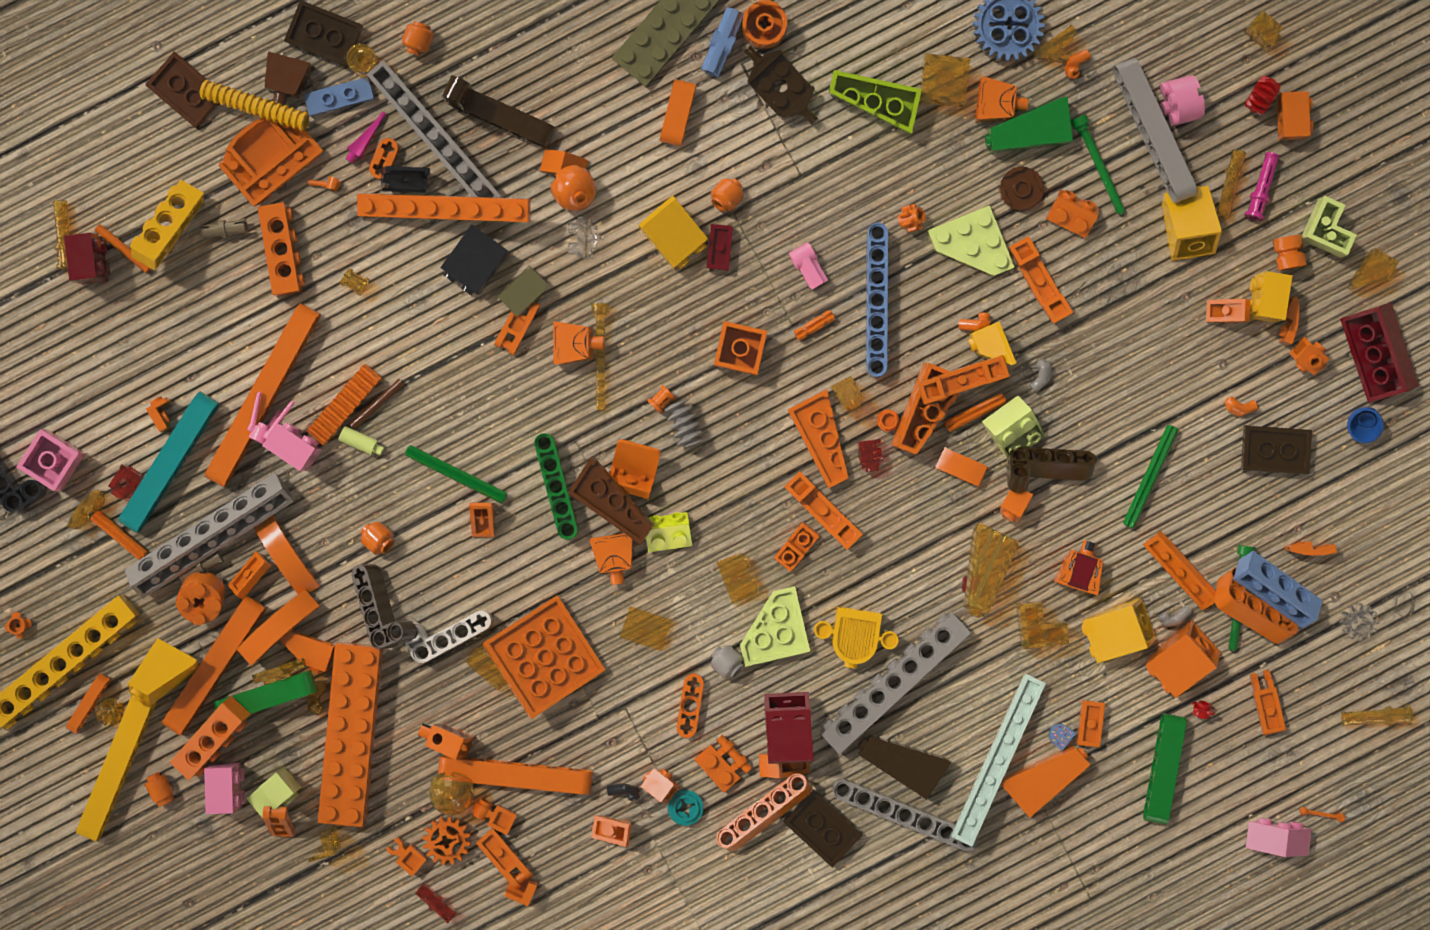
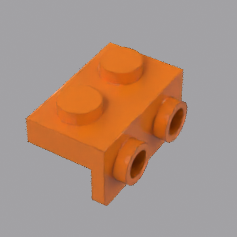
[1046,189,1100,238]

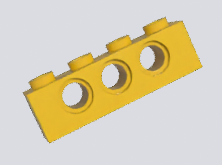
[130,180,204,270]

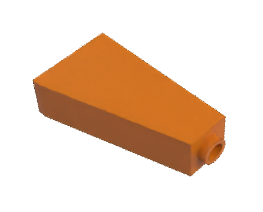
[1000,746,1090,818]

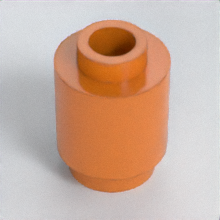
[144,772,175,807]

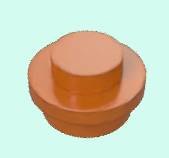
[877,409,899,432]

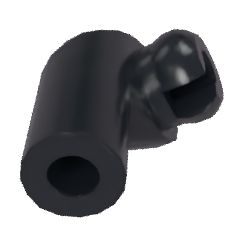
[607,783,640,801]

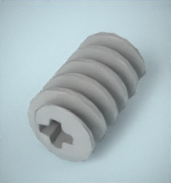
[665,399,705,448]

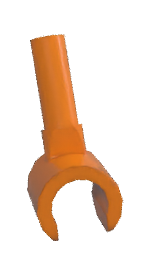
[308,176,341,191]

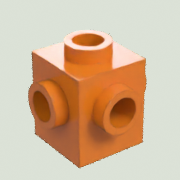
[1289,336,1329,375]

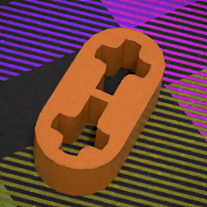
[369,138,399,180]

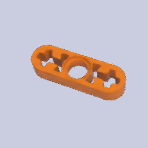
[66,673,111,734]
[677,673,704,738]

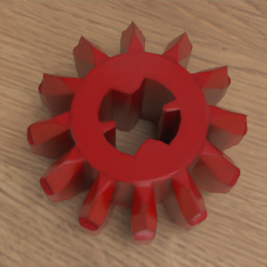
[1245,75,1280,115]

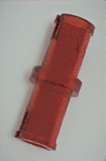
[415,883,457,924]

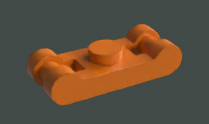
[494,302,541,355]

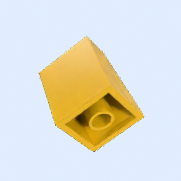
[1162,186,1222,261]
[639,196,708,270]
[1082,597,1157,663]
[128,638,198,705]

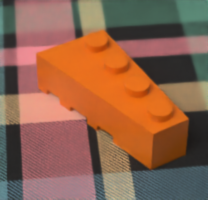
[891,363,959,455]

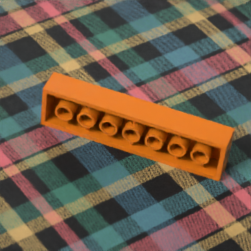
[318,642,383,827]

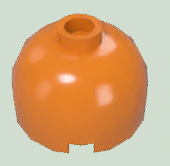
[550,165,597,211]

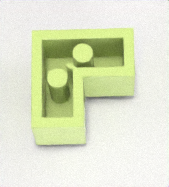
[1302,196,1357,258]
[246,767,301,818]

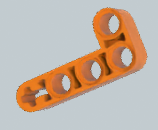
[1214,567,1298,644]

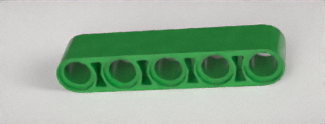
[534,433,578,540]
[214,670,318,723]
[1143,713,1186,825]

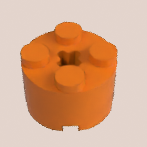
[742,0,787,50]
[175,572,225,625]

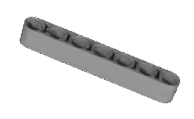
[1113,58,1197,203]
[832,778,978,851]

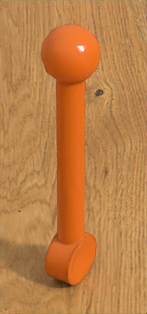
[1299,807,1345,822]

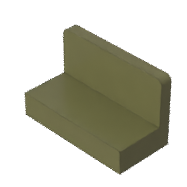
[497,266,548,316]

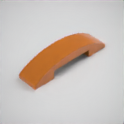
[1009,236,1073,324]
[917,355,1010,405]
[784,471,863,550]
[254,515,320,594]
[237,590,320,666]

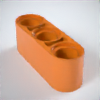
[659,79,696,147]

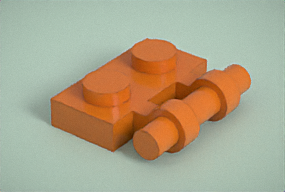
[694,734,752,793]

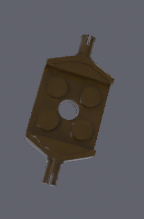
[744,45,818,125]

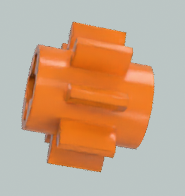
[898,204,926,232]

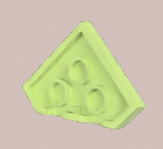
[927,206,1014,276]
[740,586,810,667]

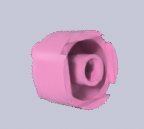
[1160,75,1205,126]

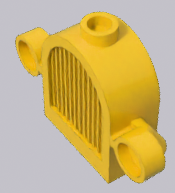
[814,606,899,669]

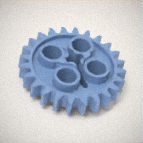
[972,0,1045,62]

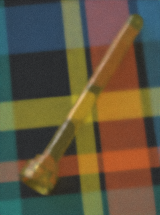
[591,303,609,411]

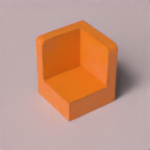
[504,872,538,906]

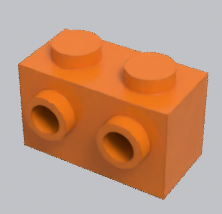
[1276,91,1313,140]

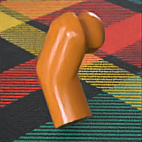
[1065,49,1091,79]
[959,313,991,331]
[1224,397,1258,417]

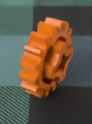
[422,816,471,865]

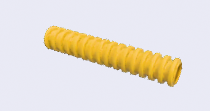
[200,79,310,131]

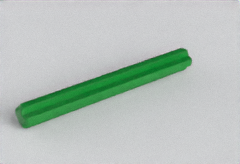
[1123,425,1179,528]
[405,445,507,503]

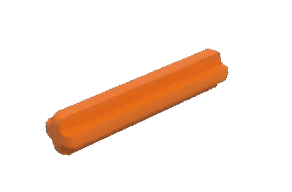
[944,393,1007,432]
[91,511,148,560]

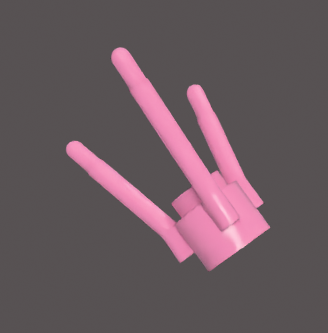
[247,392,294,444]

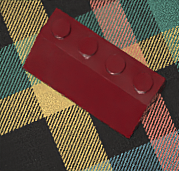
[1340,302,1419,403]

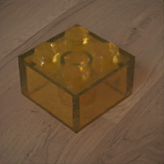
[919,53,970,107]

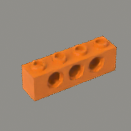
[257,202,305,297]
[169,696,251,780]

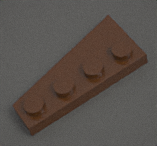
[568,456,654,544]

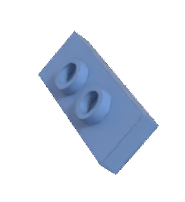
[303,77,375,117]

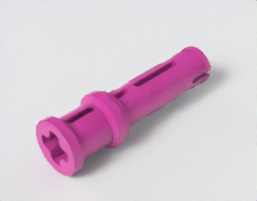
[1244,152,1280,221]

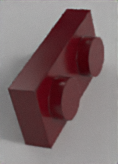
[706,224,733,271]

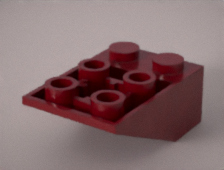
[764,692,813,764]

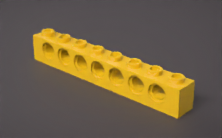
[0,594,141,730]

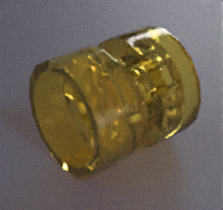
[346,44,380,78]

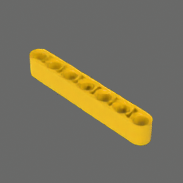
[76,696,157,842]

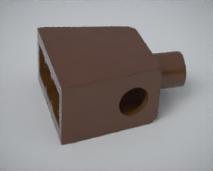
[265,51,313,106]

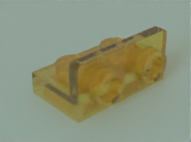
[716,552,760,604]

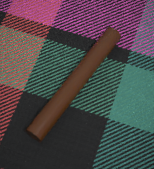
[349,379,404,430]

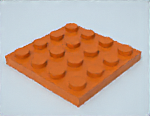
[482,595,605,720]

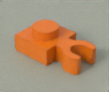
[386,837,428,876]

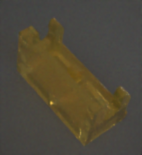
[465,645,506,691]

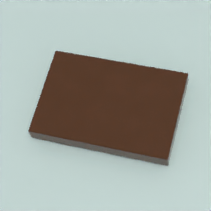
[145,52,220,129]

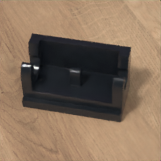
[381,166,430,193]

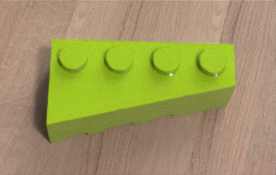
[828,70,922,134]

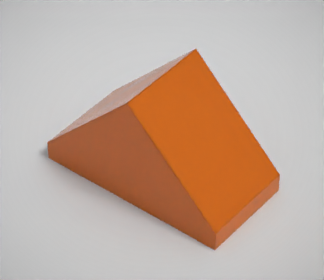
[540,149,588,175]
[469,502,495,537]

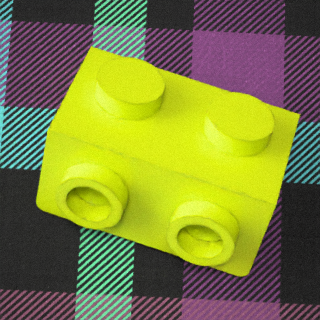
[646,512,692,553]

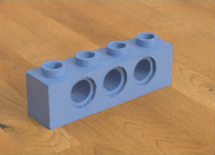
[1233,551,1323,629]

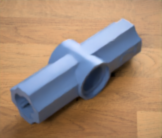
[701,7,744,77]

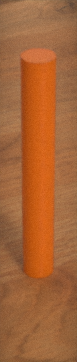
[94,224,151,273]

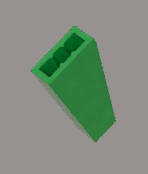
[985,96,1073,154]

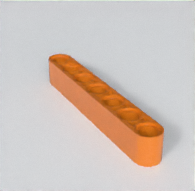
[162,595,266,736]
[437,755,593,794]

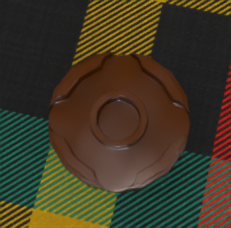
[999,166,1044,211]

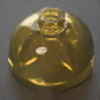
[430,772,475,815]

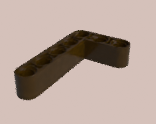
[442,75,556,148]

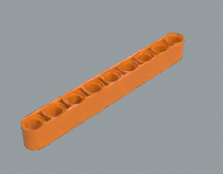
[205,303,321,488]

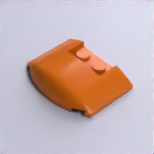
[218,117,324,207]

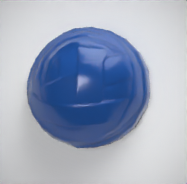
[1347,406,1384,443]

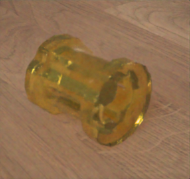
[340,268,370,296]

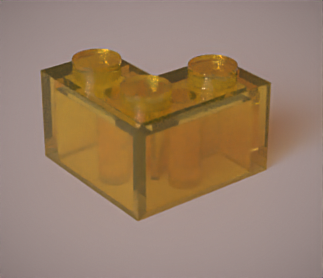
[1016,601,1069,649]

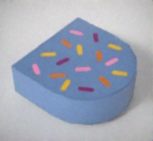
[1048,723,1076,751]

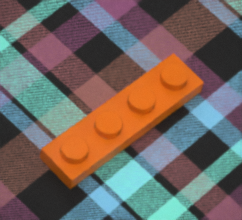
[1143,531,1216,611]

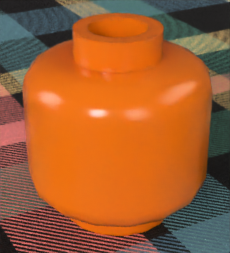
[402,21,434,56]
[711,178,744,212]
[361,522,394,555]

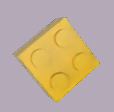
[1249,271,1293,323]

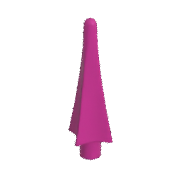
[345,112,386,164]

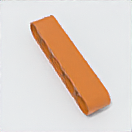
[716,773,812,851]

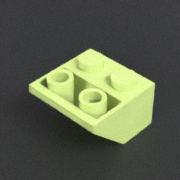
[982,396,1046,460]

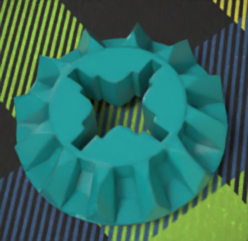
[668,789,703,826]

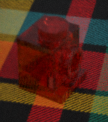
[857,439,883,472]
[108,464,145,500]

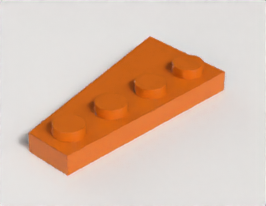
[787,389,848,489]

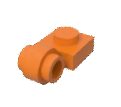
[472,798,517,835]

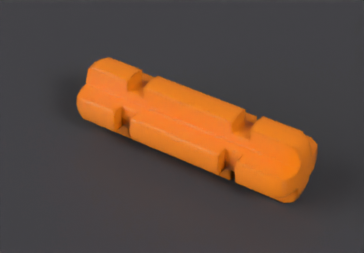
[794,310,835,341]

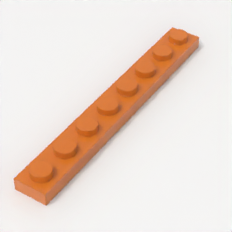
[357,193,531,222]

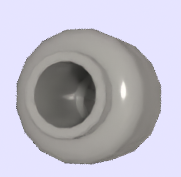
[711,645,744,679]

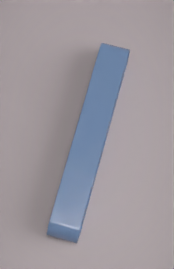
[865,222,888,378]

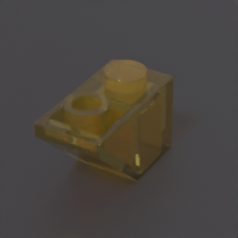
[830,376,864,412]

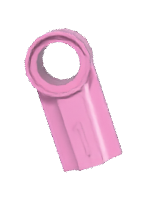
[788,242,828,290]

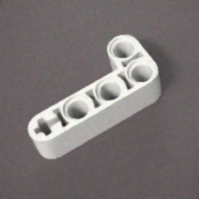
[405,610,493,663]

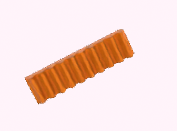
[307,364,383,446]

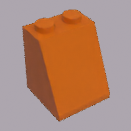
[1146,619,1221,698]

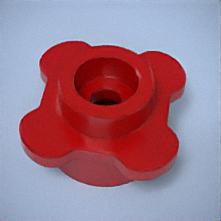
[1192,700,1215,719]

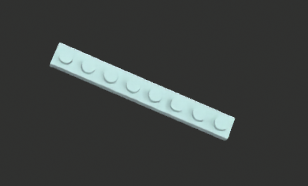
[950,674,1046,847]

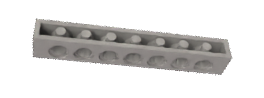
[366,60,502,198]
[125,472,294,599]
[820,612,971,755]

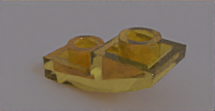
[67,489,106,530]

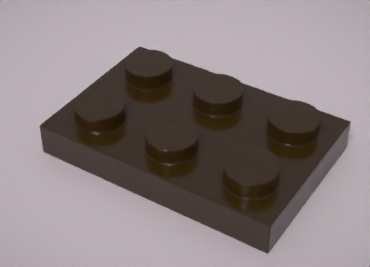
[284,0,364,67]
[1241,425,1312,474]
[783,789,862,868]

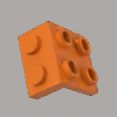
[609,439,661,499]

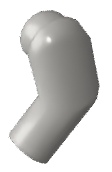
[1029,359,1052,393]
[1158,605,1193,628]

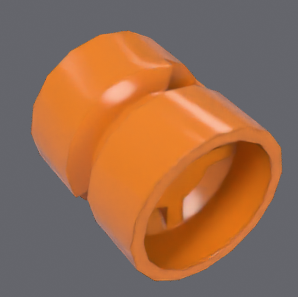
[1272,234,1307,271]

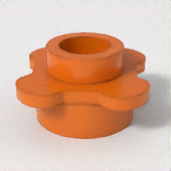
[5,612,32,639]

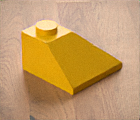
[968,322,1016,367]

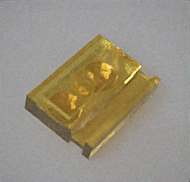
[620,606,672,651]
[252,658,306,685]

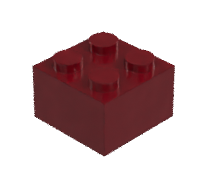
[64,232,110,285]

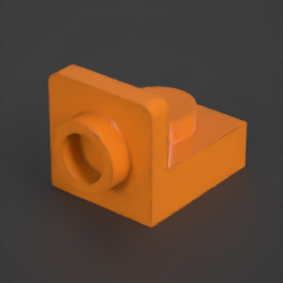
[146,396,172,433]

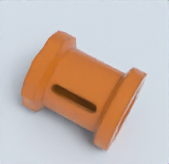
[647,385,677,414]

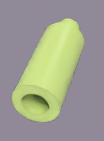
[338,426,384,456]

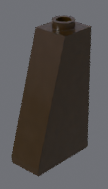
[857,735,951,800]

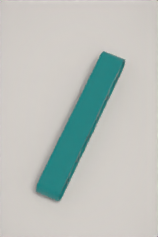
[118,391,220,534]

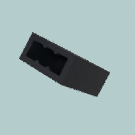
[440,224,510,296]

